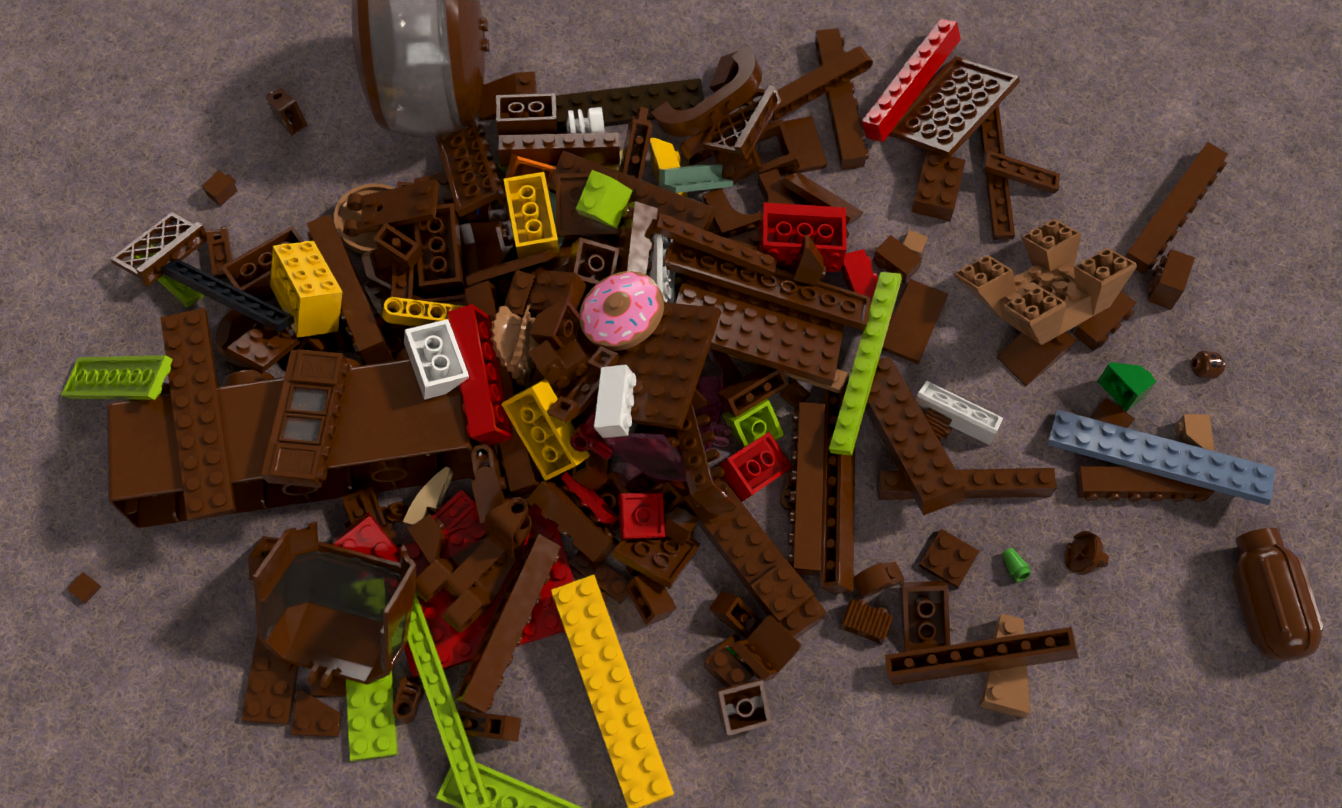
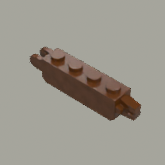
[619,107,652,180]

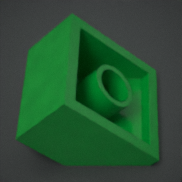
[1097,362,1157,412]

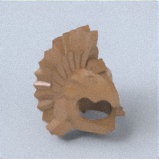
[490,305,539,388]

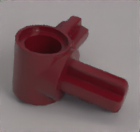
[570,413,613,460]

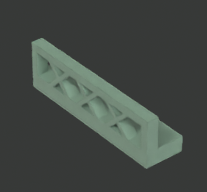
[659,164,733,193]

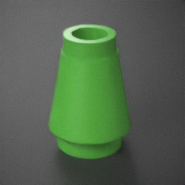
[1002,548,1031,582]

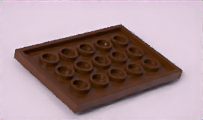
[888,56,1020,158]

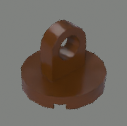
[1064,531,1109,575]

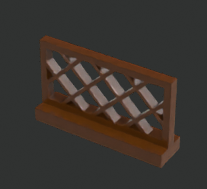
[702,86,781,161]
[110,212,207,287]

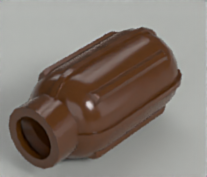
[1232,528,1323,662]

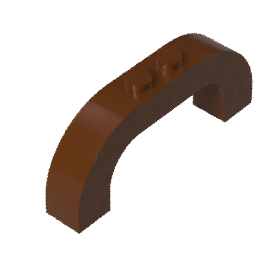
[651,45,762,137]

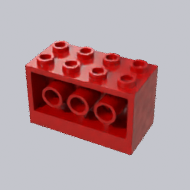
[759,203,847,272]

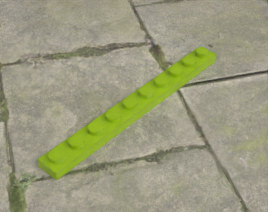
[829,272,902,456]
[401,593,491,808]

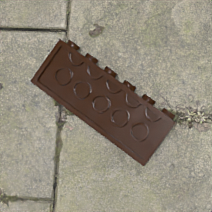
[436,121,506,217]

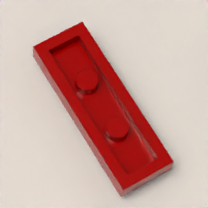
[561,471,618,523]

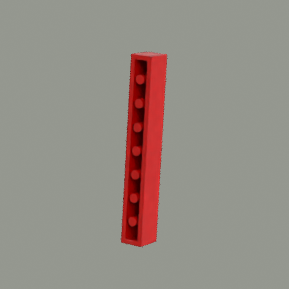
[862,19,961,142]

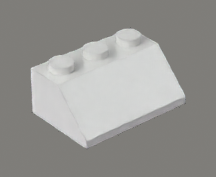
[404,319,469,400]

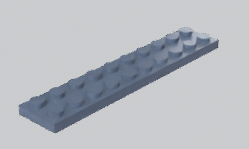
[1048,410,1275,505]

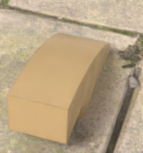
[403,467,453,527]

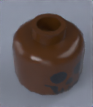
[1191,351,1225,379]

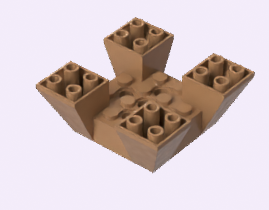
[954,219,1137,345]

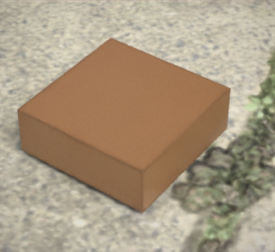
[904,230,928,256]

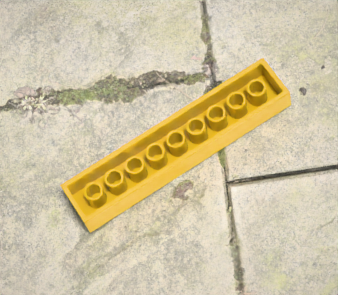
[551,575,674,808]

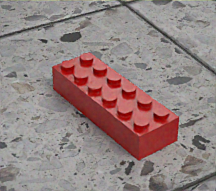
[448,304,513,446]

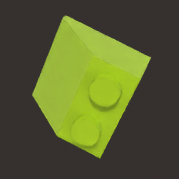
[576,170,632,229]
[723,399,784,448]

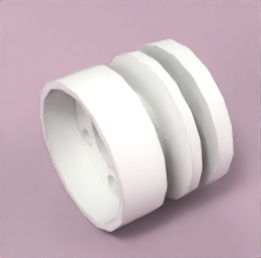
[566,107,605,134]

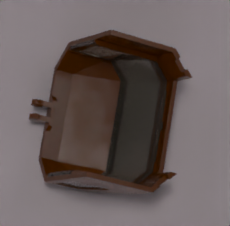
[253,521,416,689]

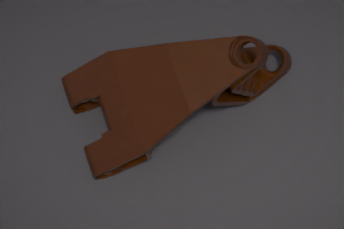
[415,497,532,633]

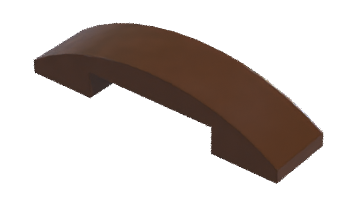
[547,346,619,423]

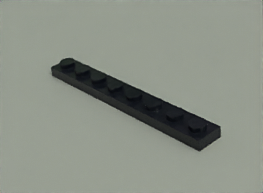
[161,259,294,332]

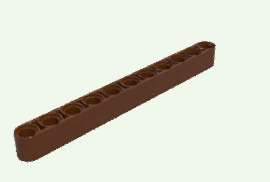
[679,46,873,165]

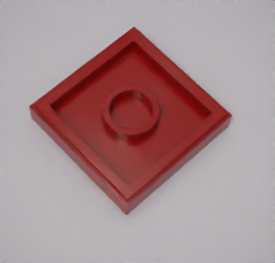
[619,493,665,539]

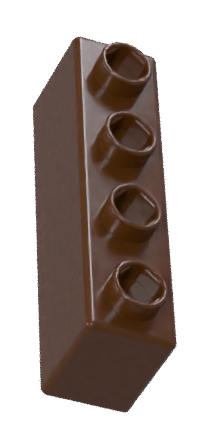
[107,349,477,528]

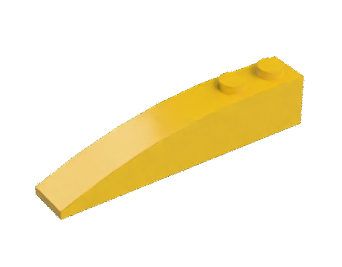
[649,138,688,198]

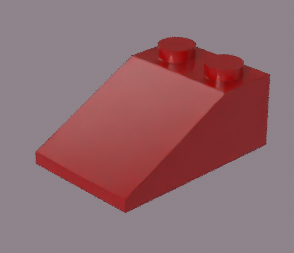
[716,432,793,502]

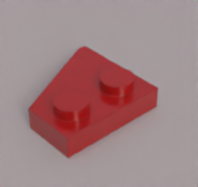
[432,489,480,535]

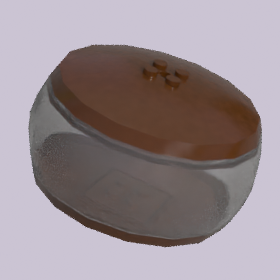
[351,0,490,138]

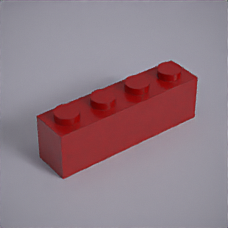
[841,249,892,327]

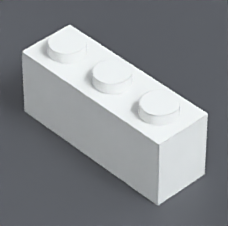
[594,365,636,438]

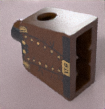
[266,88,308,136]

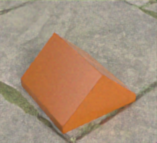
[505,154,556,185]

